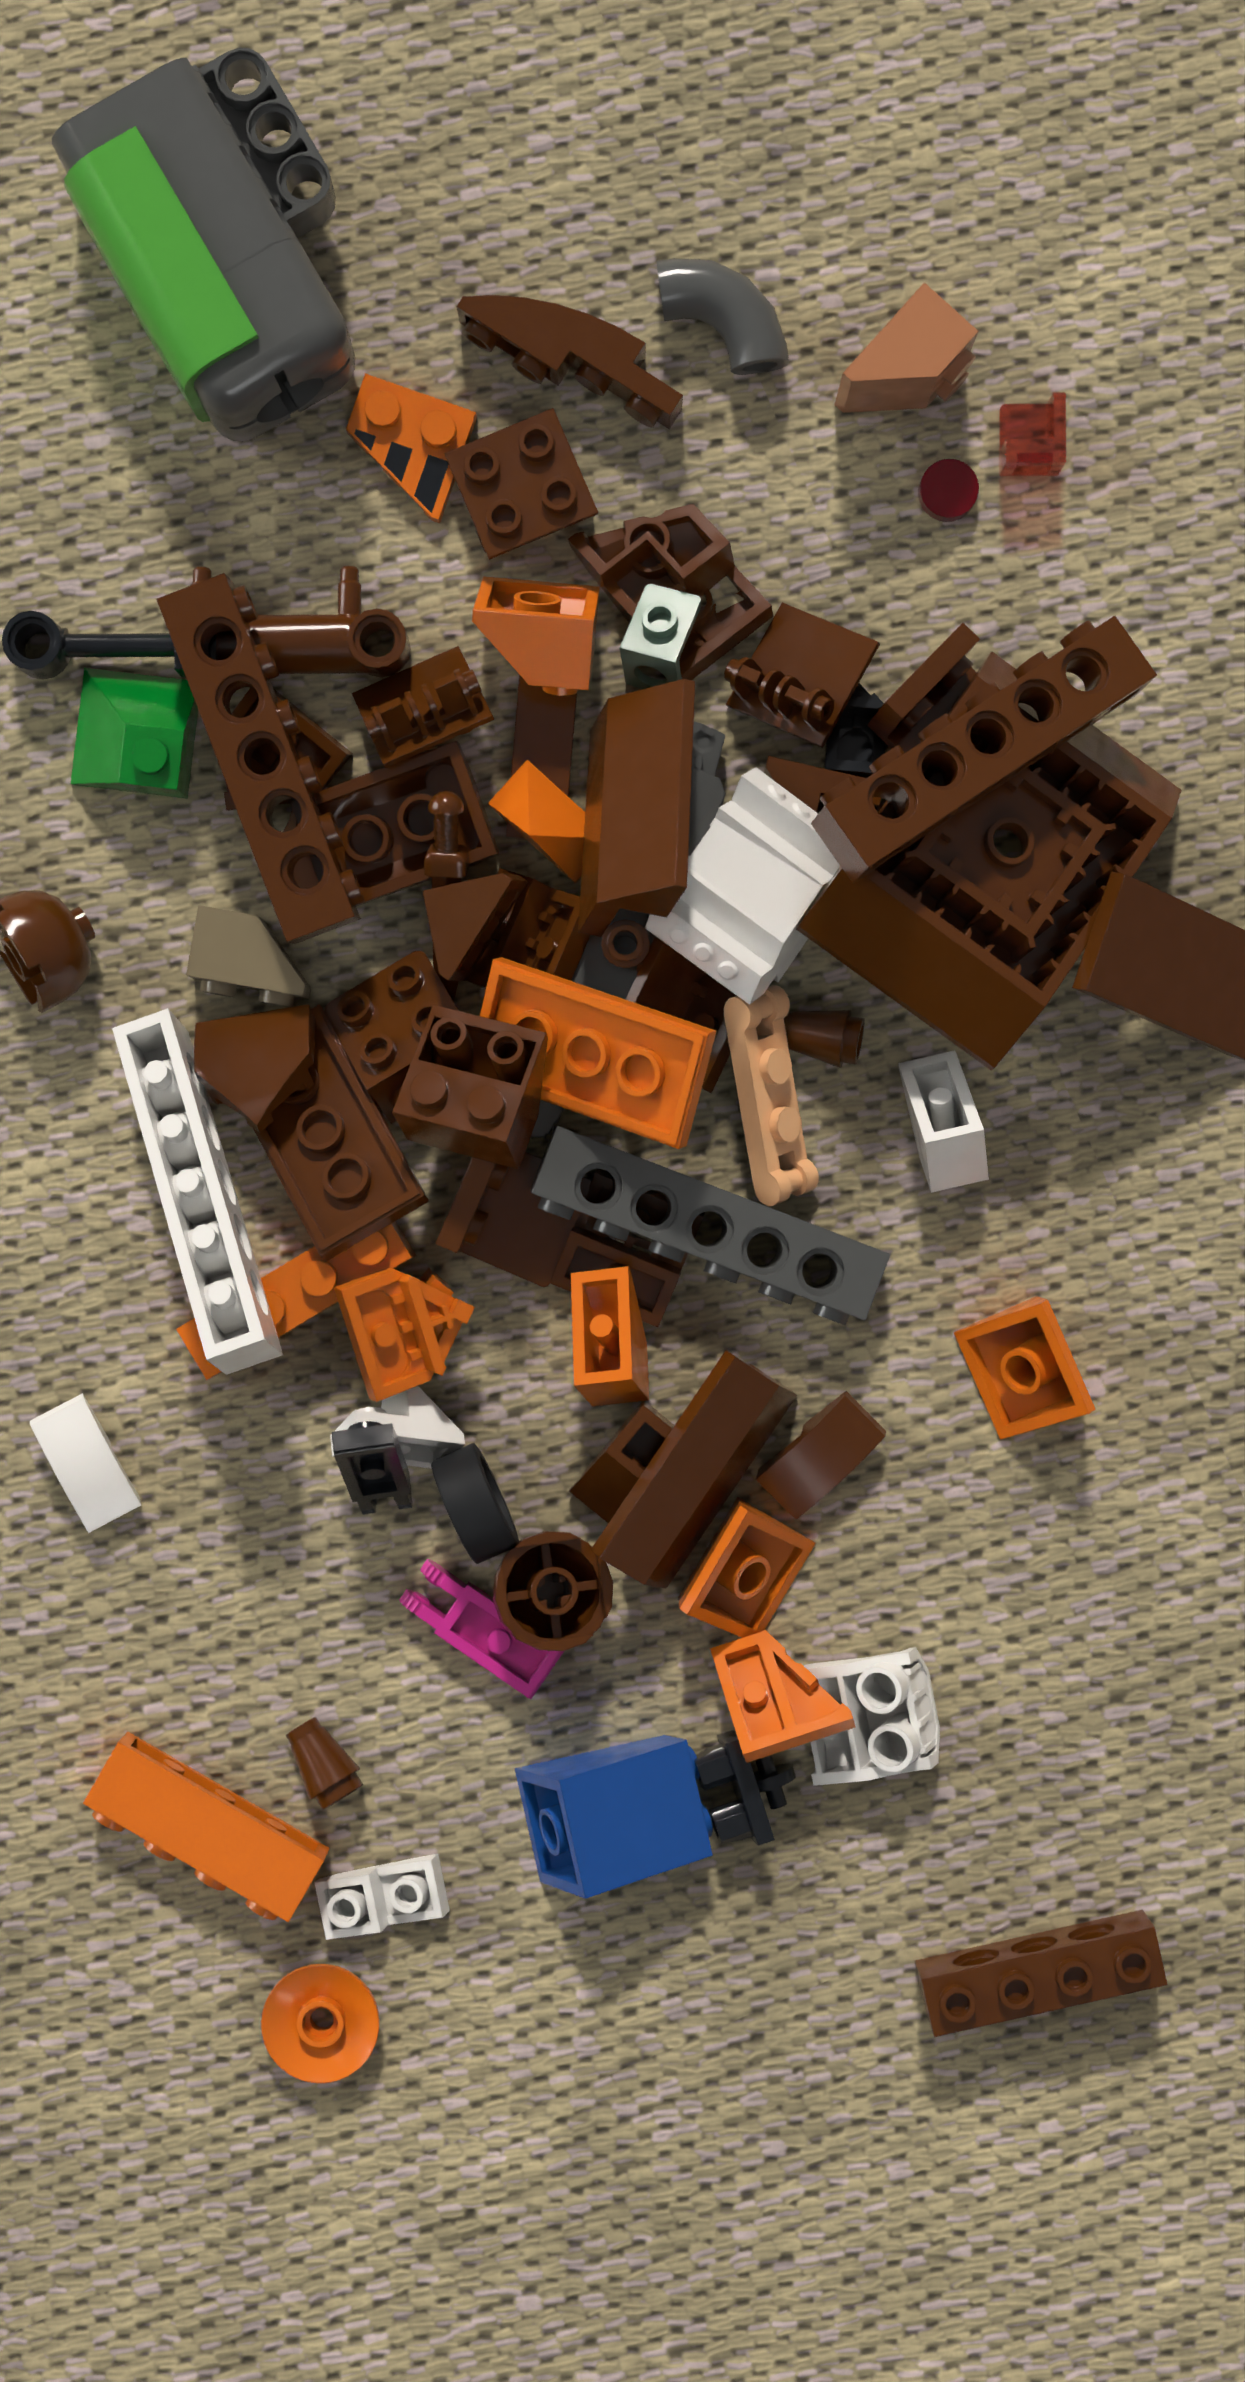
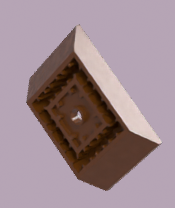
[796,652,1182,1070]

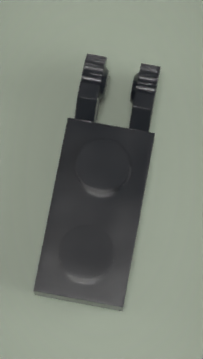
[332,1421,412,1515]

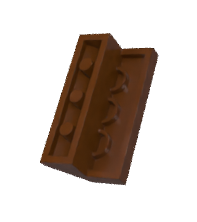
[578,679,695,937]
[591,1350,797,1589]

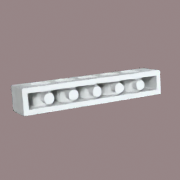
[112,1008,283,1375]

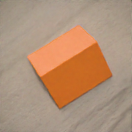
[954,1296,1096,1440]
[678,1497,816,1638]

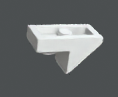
[330,1386,465,1468]

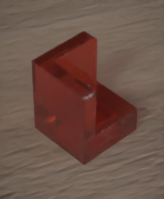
[999,392,1066,476]

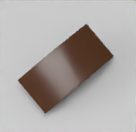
[756,1391,886,1519]

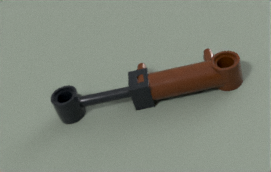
[2,566,411,679]

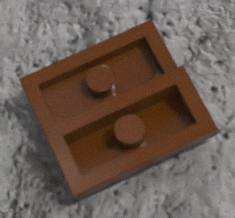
[466,868,590,989]
[550,1169,705,1327]

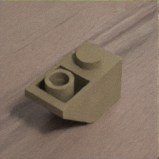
[186,905,311,1008]

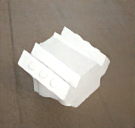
[645,767,840,1005]

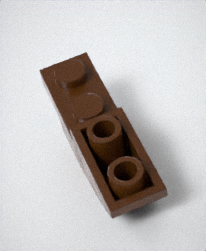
[456,295,683,430]

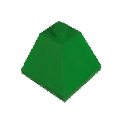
[70,668,198,799]

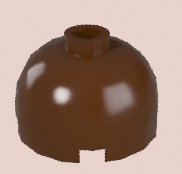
[0,890,95,1013]
[493,1531,613,1651]

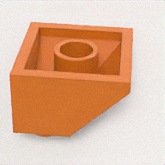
[472,576,600,696]

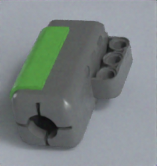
[52,48,356,442]

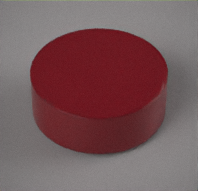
[918,459,979,522]

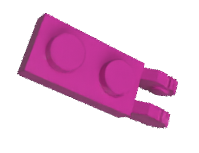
[399,1559,564,1699]

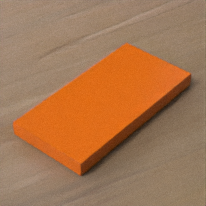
[480,957,717,1149]

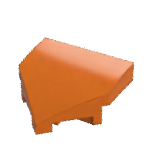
[334,1268,475,1402]

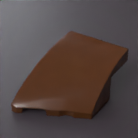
[568,504,773,680]

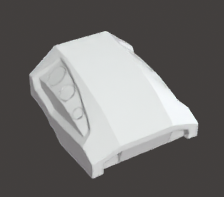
[803,1647,940,1786]

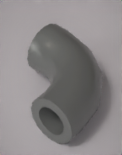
[656,258,789,375]

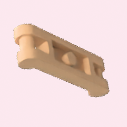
[724,985,819,1206]

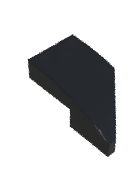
[824,683,886,778]

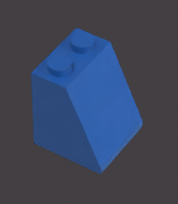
[515,1735,713,1899]

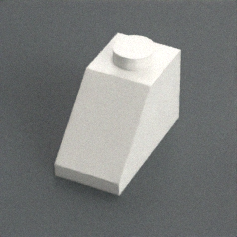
[898,1050,989,1193]

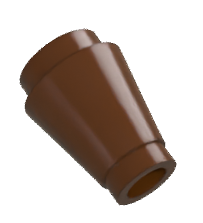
[784,1010,865,1068]
[286,1717,363,1810]

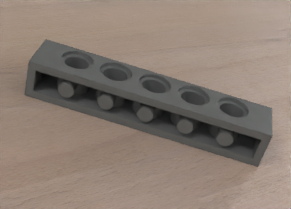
[530,1125,891,1325]

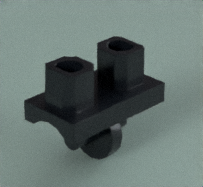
[694,1730,796,1846]

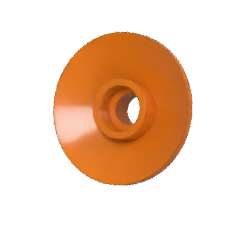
[261,1964,380,2083]

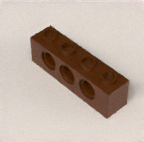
[915,1909,1168,2037]

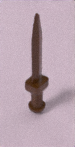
[424,791,469,1001]

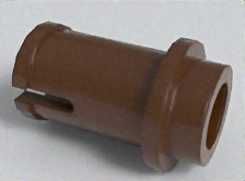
[601,919,650,968]

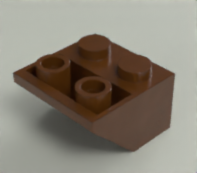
[392,1005,548,1169]

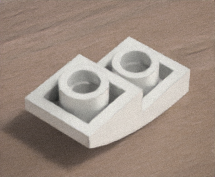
[30,1393,141,1533]
[314,1854,450,1940]

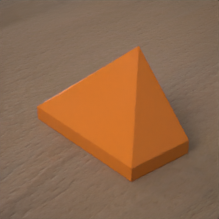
[488,760,585,884]

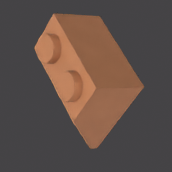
[834,282,979,413]

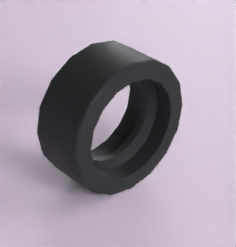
[431,1443,519,1564]

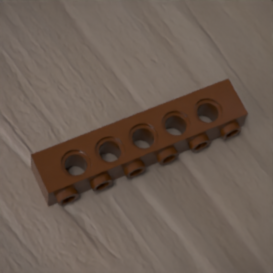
[156,573,365,944]
[811,616,1157,884]

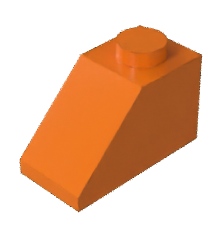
[571,1266,649,1407]

